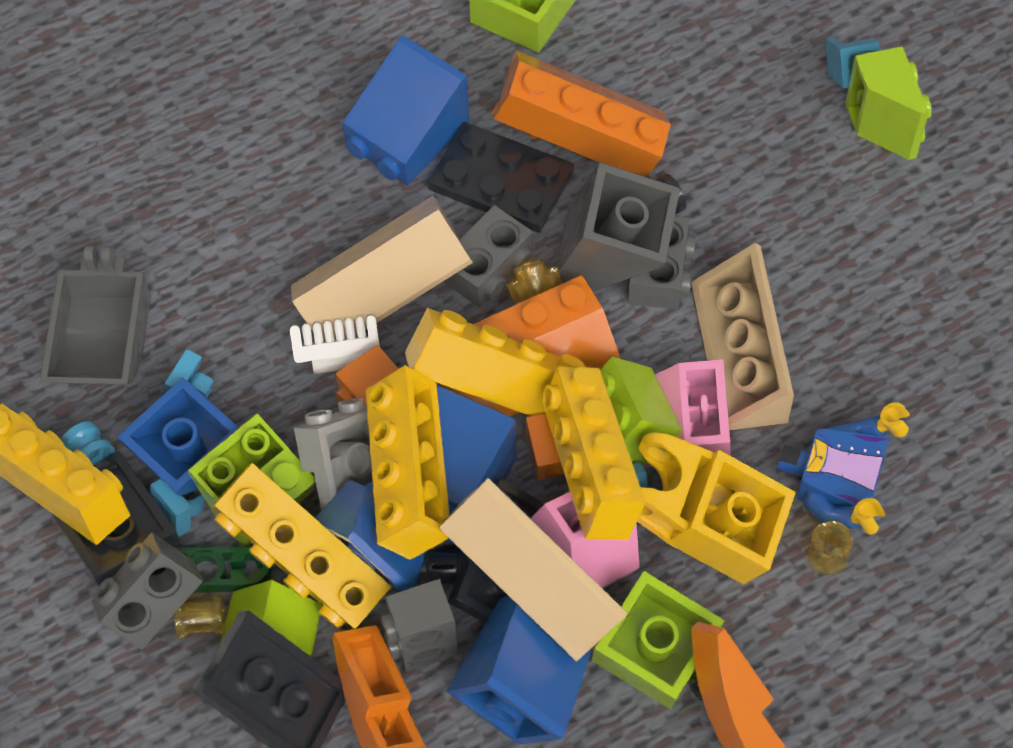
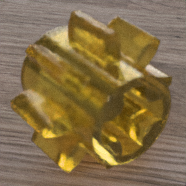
[507,259,563,303]

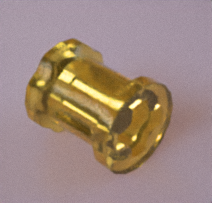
[807,521,853,576]
[174,594,225,639]

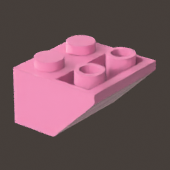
[642,360,731,467]
[531,492,640,589]

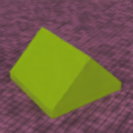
[220,580,322,657]

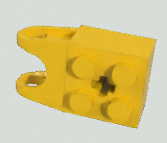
[637,433,796,585]

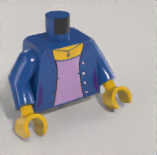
[777,402,910,535]

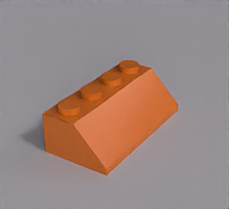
[494,50,671,177]
[438,275,621,417]

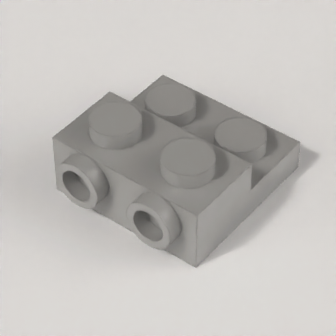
[294,398,373,511]

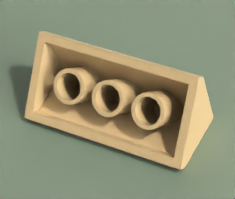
[291,196,473,342]
[691,243,794,430]
[439,478,628,662]

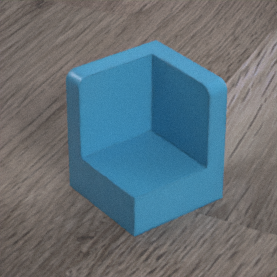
[825,37,880,88]

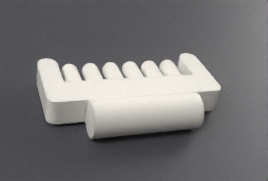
[290,314,380,374]

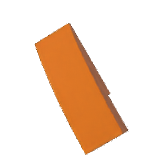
[691,622,786,748]
[332,625,426,748]

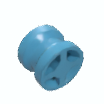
[61,421,116,465]

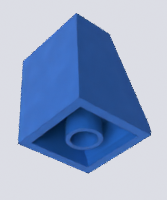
[343,35,469,186]
[437,385,517,544]
[446,596,592,744]

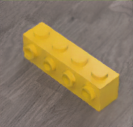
[405,308,585,416]
[366,365,449,560]
[543,366,645,540]
[0,404,130,545]
[211,463,392,630]

